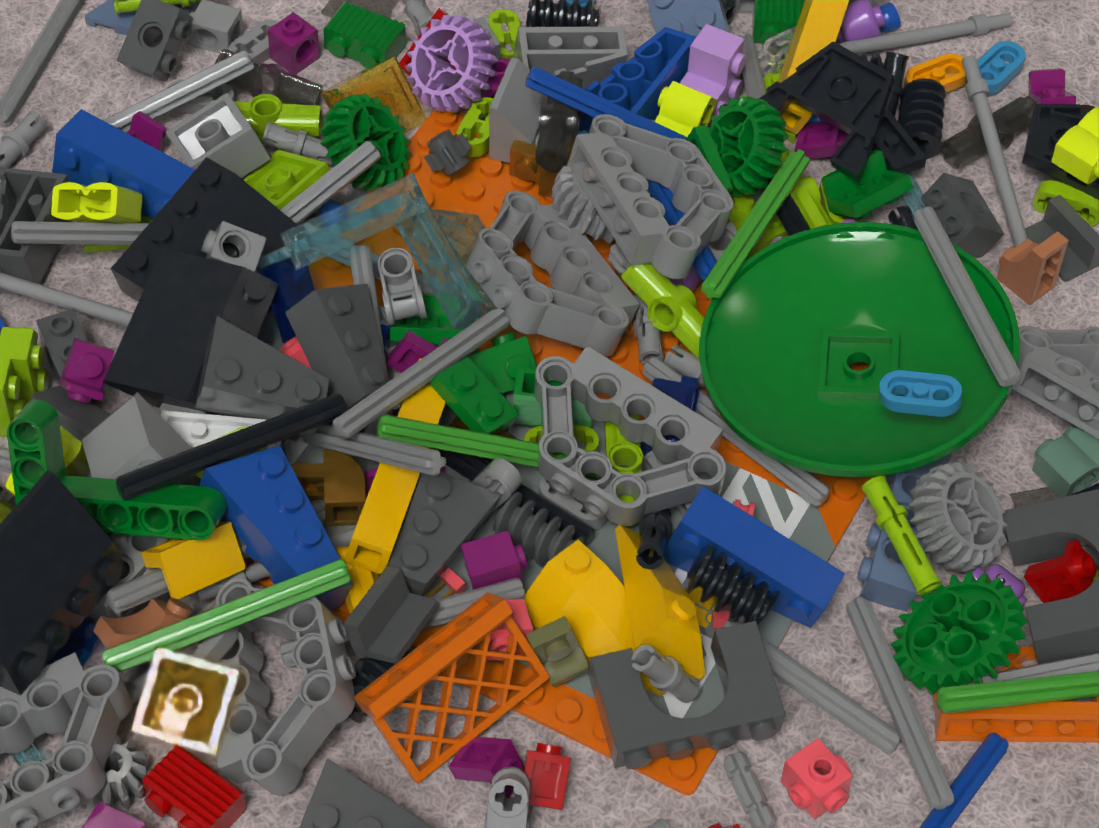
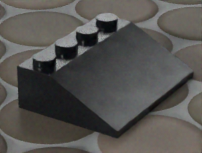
[110,157,304,301]
[102,248,279,416]
[0,471,126,695]

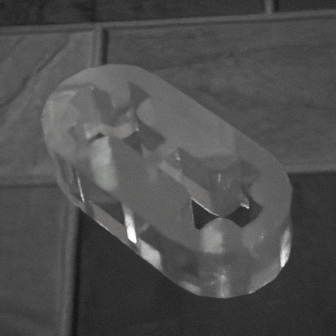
[757,26,796,74]

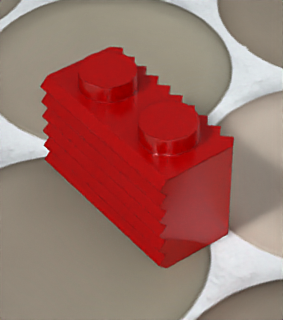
[142,744,247,828]

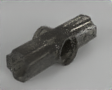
[215,49,324,105]
[535,71,583,172]
[940,96,1037,169]

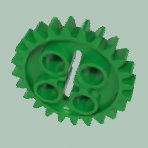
[891,572,1027,695]

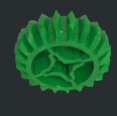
[319,93,413,193]
[708,96,789,197]

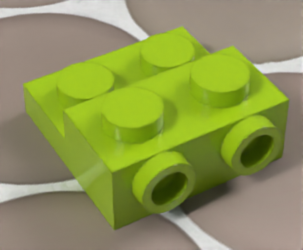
[243,149,330,221]
[0,327,49,437]

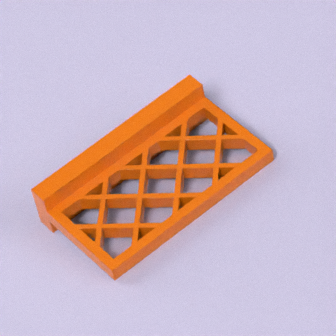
[353,592,550,784]
[932,646,1099,743]

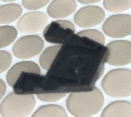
[759,41,895,182]
[1022,104,1099,200]

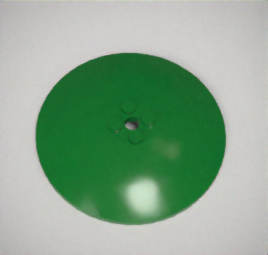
[699,222,1020,477]

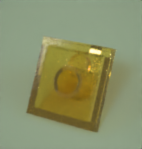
[321,56,427,134]
[131,646,241,756]

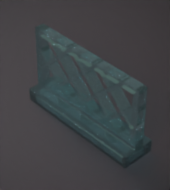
[258,173,429,270]
[395,195,497,330]

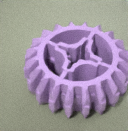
[404,15,499,113]

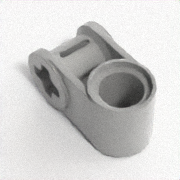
[378,247,427,326]
[484,766,531,828]

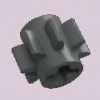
[424,129,472,175]

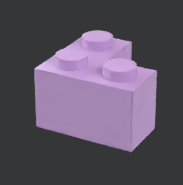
[680,24,747,128]

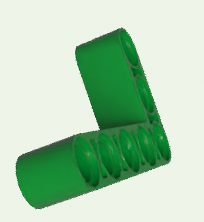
[7,399,227,540]

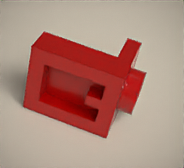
[1024,540,1097,603]
[524,743,571,810]

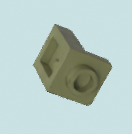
[526,616,589,687]

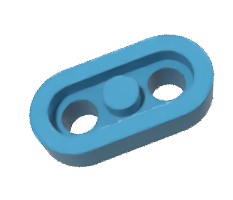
[977,41,1026,95]
[879,370,962,417]

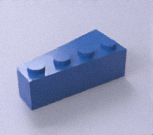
[564,27,696,133]
[52,109,195,219]
[199,445,353,611]
[663,486,845,628]

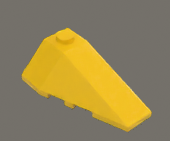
[615,525,705,680]
[524,539,668,697]

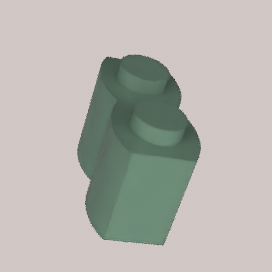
[1032,424,1099,497]

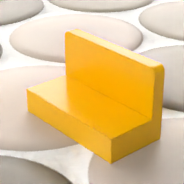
[141,522,246,599]

